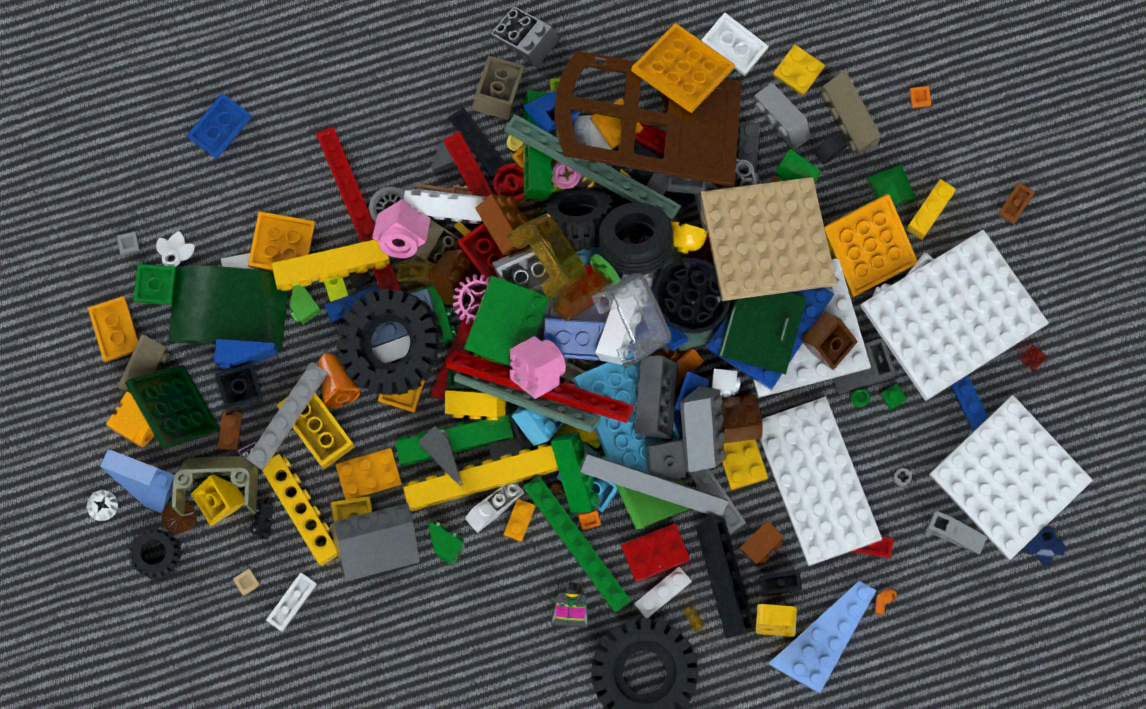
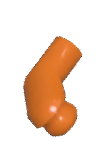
[875,589,897,615]

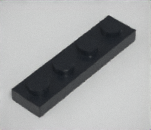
[448,107,507,178]

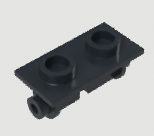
[250,498,274,540]

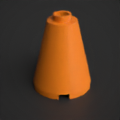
[318,353,360,409]

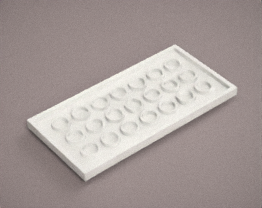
[759,396,882,566]

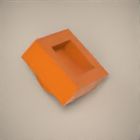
[909,86,931,108]
[578,507,601,531]

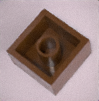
[427,250,480,305]
[721,394,763,443]

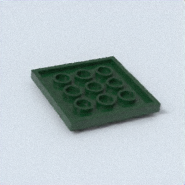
[125,365,220,449]

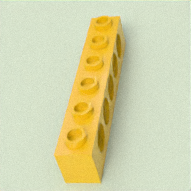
[261,454,338,566]

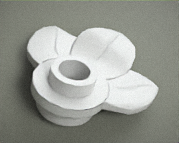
[156,231,195,267]

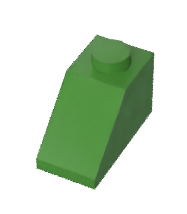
[290,285,321,325]

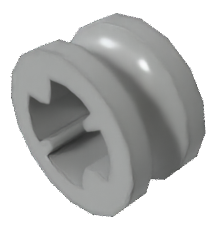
[893,468,912,487]

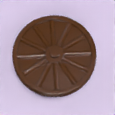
[161,501,197,535]

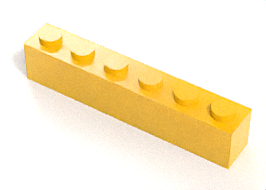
[271,240,389,291]

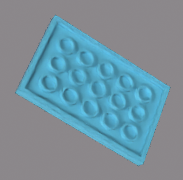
[572,348,680,486]

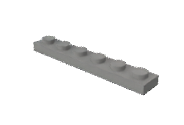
[246,362,328,470]

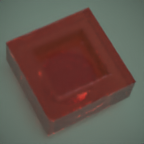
[1019,344,1047,372]

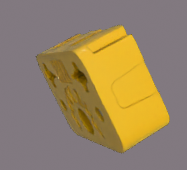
[756,604,797,637]

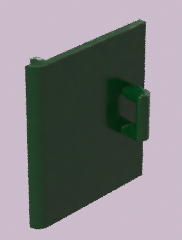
[718,292,807,375]

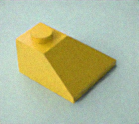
[191,474,245,526]

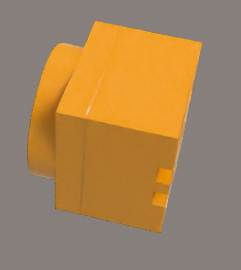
[106,392,154,447]

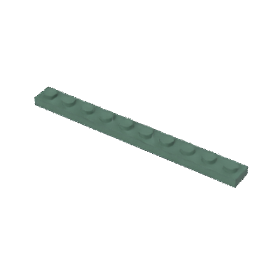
[504,114,681,222]

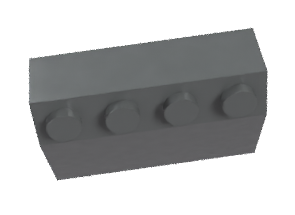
[330,503,420,582]

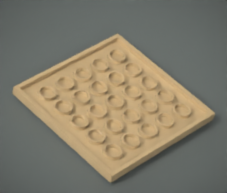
[700,177,837,301]

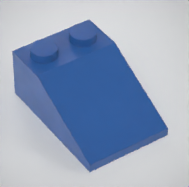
[214,339,279,371]

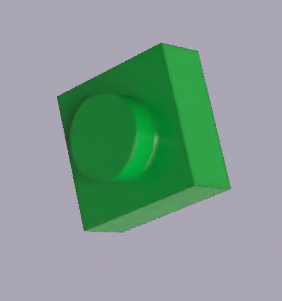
[880,384,907,410]

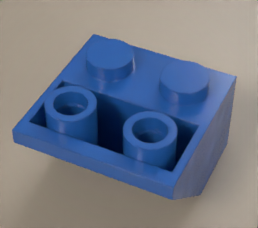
[524,91,581,134]

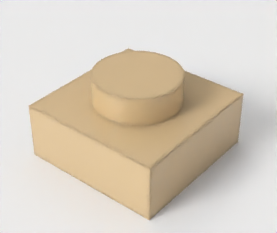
[233,569,260,596]

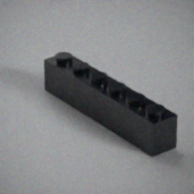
[695,518,756,639]

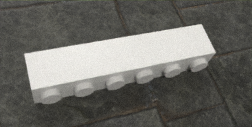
[595,270,657,365]

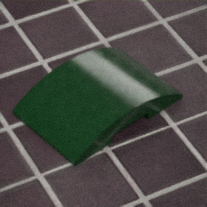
[168,266,289,351]

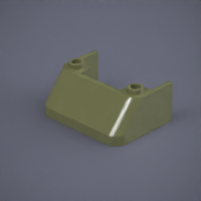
[172,456,258,516]

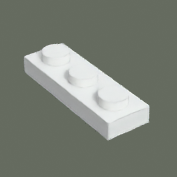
[634,567,692,618]
[266,573,317,632]

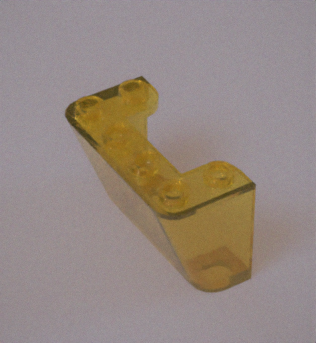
[507,214,588,301]

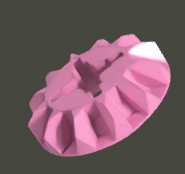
[552,162,581,190]

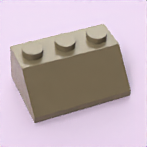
[117,334,170,394]

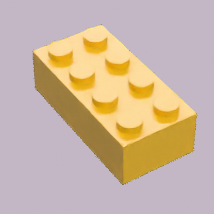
[277,393,355,470]

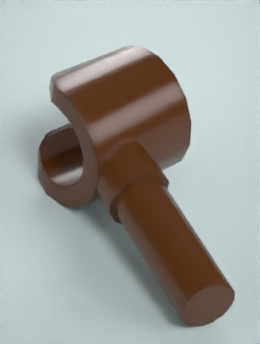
[549,483,566,497]

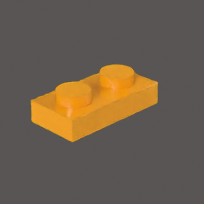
[503,499,536,542]

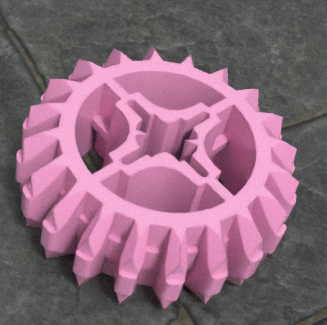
[453,275,490,325]

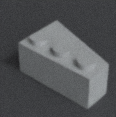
[754,83,811,151]

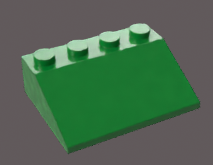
[463,276,550,368]

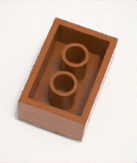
[475,194,538,255]

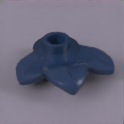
[1026,527,1065,566]

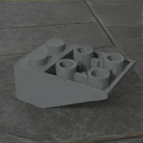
[491,6,560,67]
[833,338,896,395]

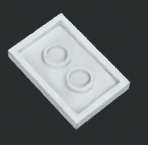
[701,13,769,76]

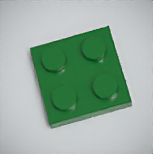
[133,264,177,305]

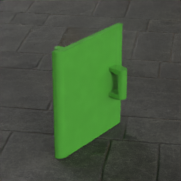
[602,455,690,530]

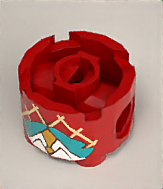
[493,164,529,206]

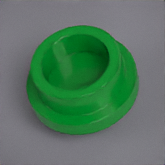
[851,388,870,408]

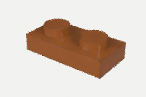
[998,182,1035,225]
[218,411,243,451]

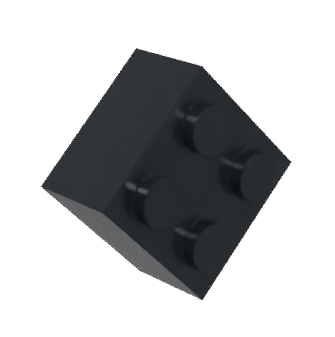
[214,363,263,415]

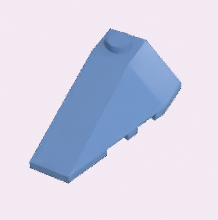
[100,449,175,514]

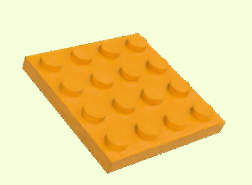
[631,23,735,113]
[824,194,918,297]

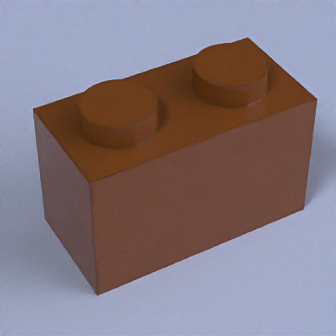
[739,521,784,567]

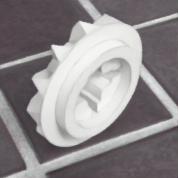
[86,490,118,521]

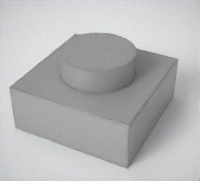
[117,232,140,255]

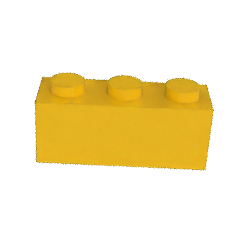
[907,179,956,240]
[445,390,506,420]

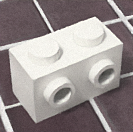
[711,369,740,398]

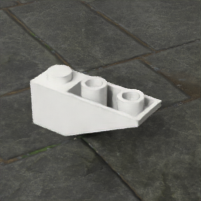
[465,483,524,533]

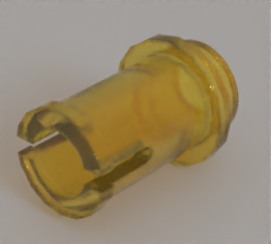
[682,605,705,632]

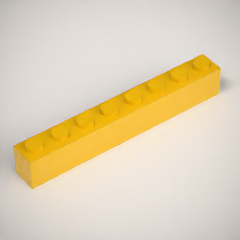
[403,444,559,512]

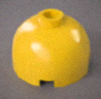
[671,222,708,254]

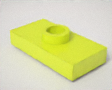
[324,276,349,302]

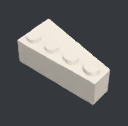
[404,189,487,224]

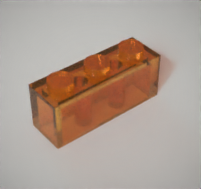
[553,270,611,322]

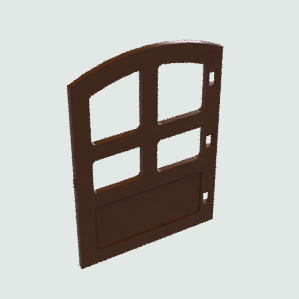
[554,51,742,187]

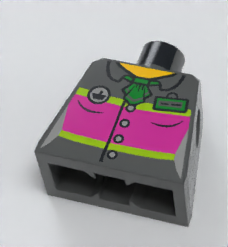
[551,582,588,628]

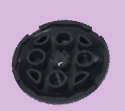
[653,258,731,334]

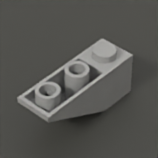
[926,511,987,555]

